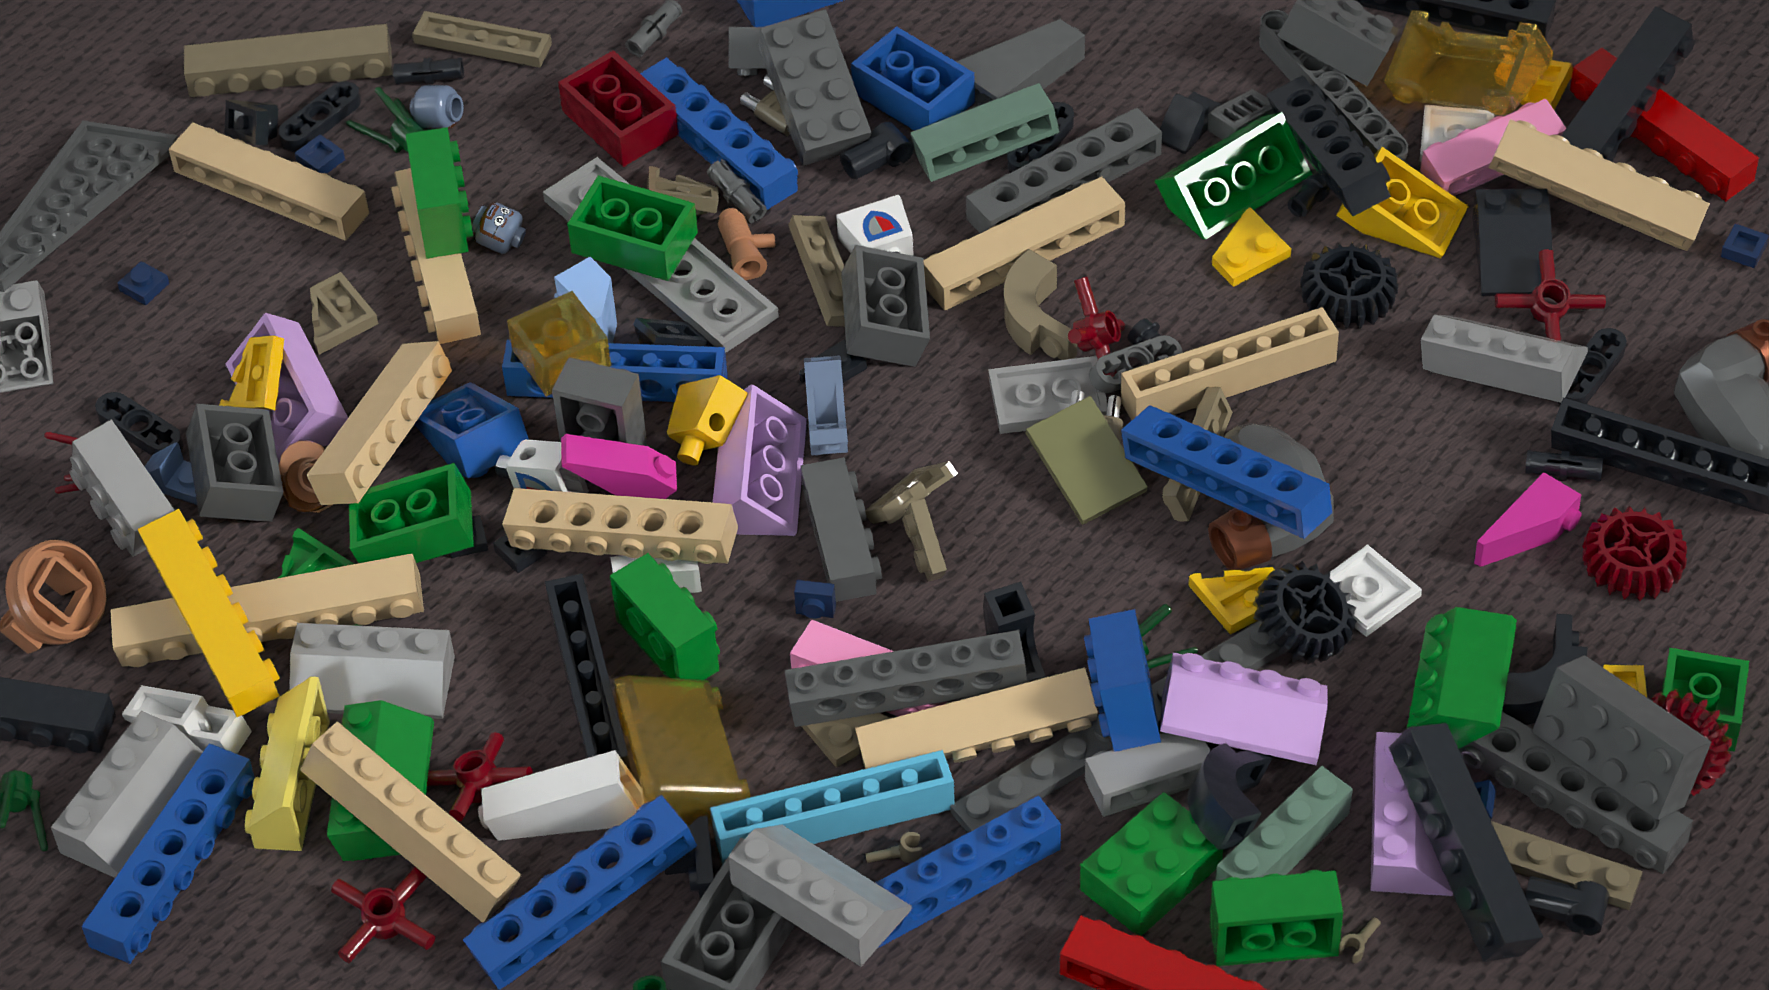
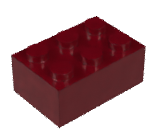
[558,50,679,167]

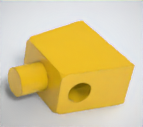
[667,375,748,465]

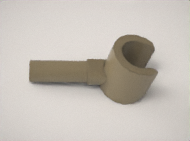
[865,832,923,863]
[1339,917,1381,963]

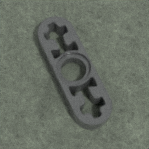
[1089,335,1183,393]

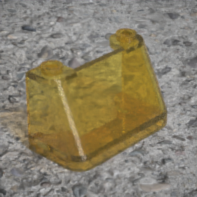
[1384,10,1554,115]
[613,675,751,827]

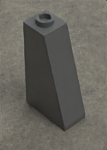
[956,19,1085,107]

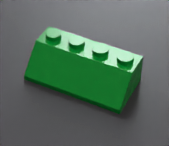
[1154,112,1312,240]
[1406,607,1517,749]
[327,700,434,861]

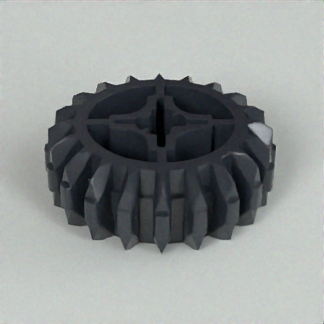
[1300,242,1398,329]
[1253,561,1357,665]

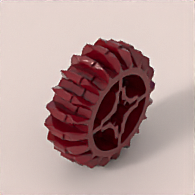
[1582,505,1687,601]
[1651,689,1732,796]

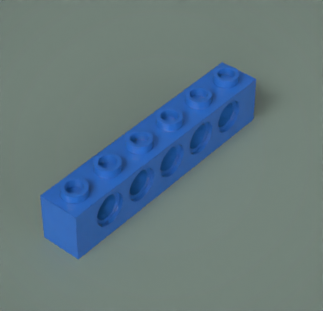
[640,57,798,210]
[502,340,728,402]
[1121,405,1332,539]
[82,743,255,964]
[463,795,697,990]
[876,795,1061,948]

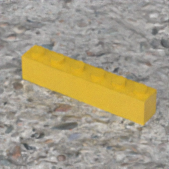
[138,509,280,718]

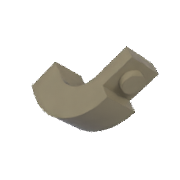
[1004,249,1077,360]

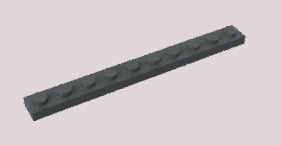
[950,621,1280,833]

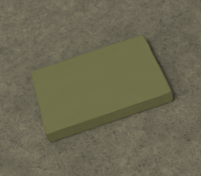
[1025,395,1148,525]

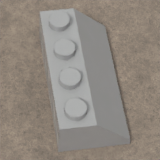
[1421,315,1588,402]
[290,623,455,719]
[51,711,203,878]
[728,825,911,967]

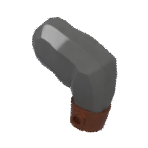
[1674,319,1769,459]
[1208,423,1334,571]

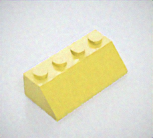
[245,677,330,851]

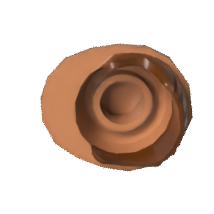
[279,441,334,513]

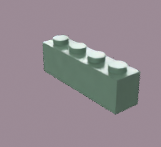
[910,83,1059,182]
[1215,766,1353,881]

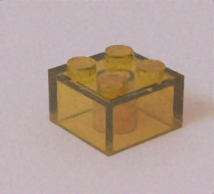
[507,291,611,396]

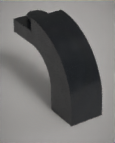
[983,581,1046,683]
[1502,614,1588,725]
[1188,743,1273,850]

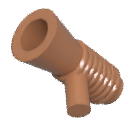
[718,208,775,281]

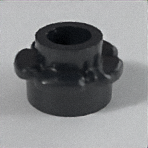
[1128,318,1161,345]

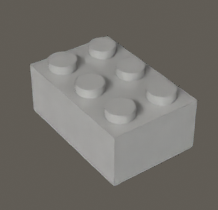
[70,419,174,557]

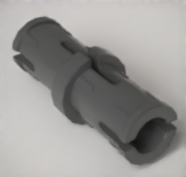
[625,0,683,57]
[707,159,767,223]

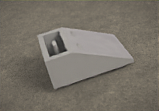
[0,280,53,393]

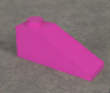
[561,434,677,499]
[1474,472,1582,567]

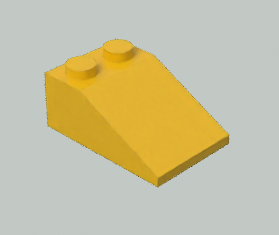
[1336,147,1468,258]

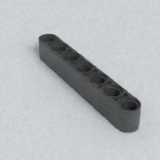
[1259,10,1408,163]

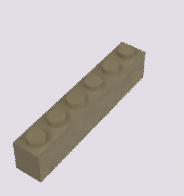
[184,24,393,97]

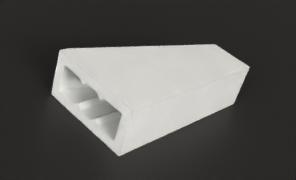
[478,750,645,841]

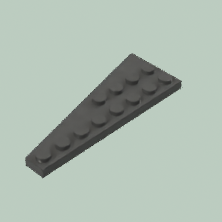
[0,120,178,292]

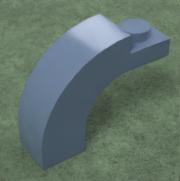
[804,355,848,455]

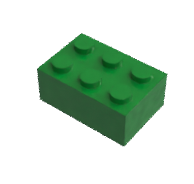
[405,127,473,259]
[567,175,698,281]
[349,463,474,563]
[610,553,720,694]
[1080,792,1223,936]
[1210,870,1343,966]

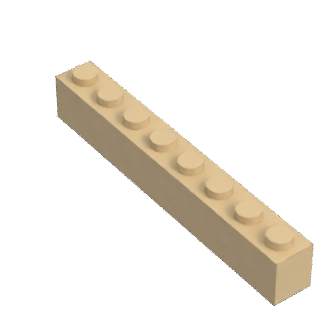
[111,553,424,667]

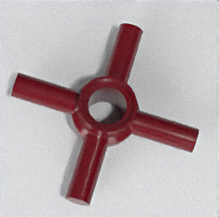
[1495,249,1606,341]
[1068,277,1125,377]
[427,732,533,822]
[331,867,436,963]

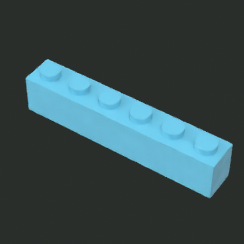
[710,750,954,864]

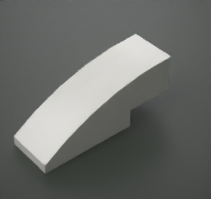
[122,685,252,754]

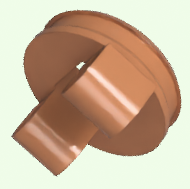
[0,540,106,654]

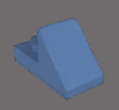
[144,443,197,505]

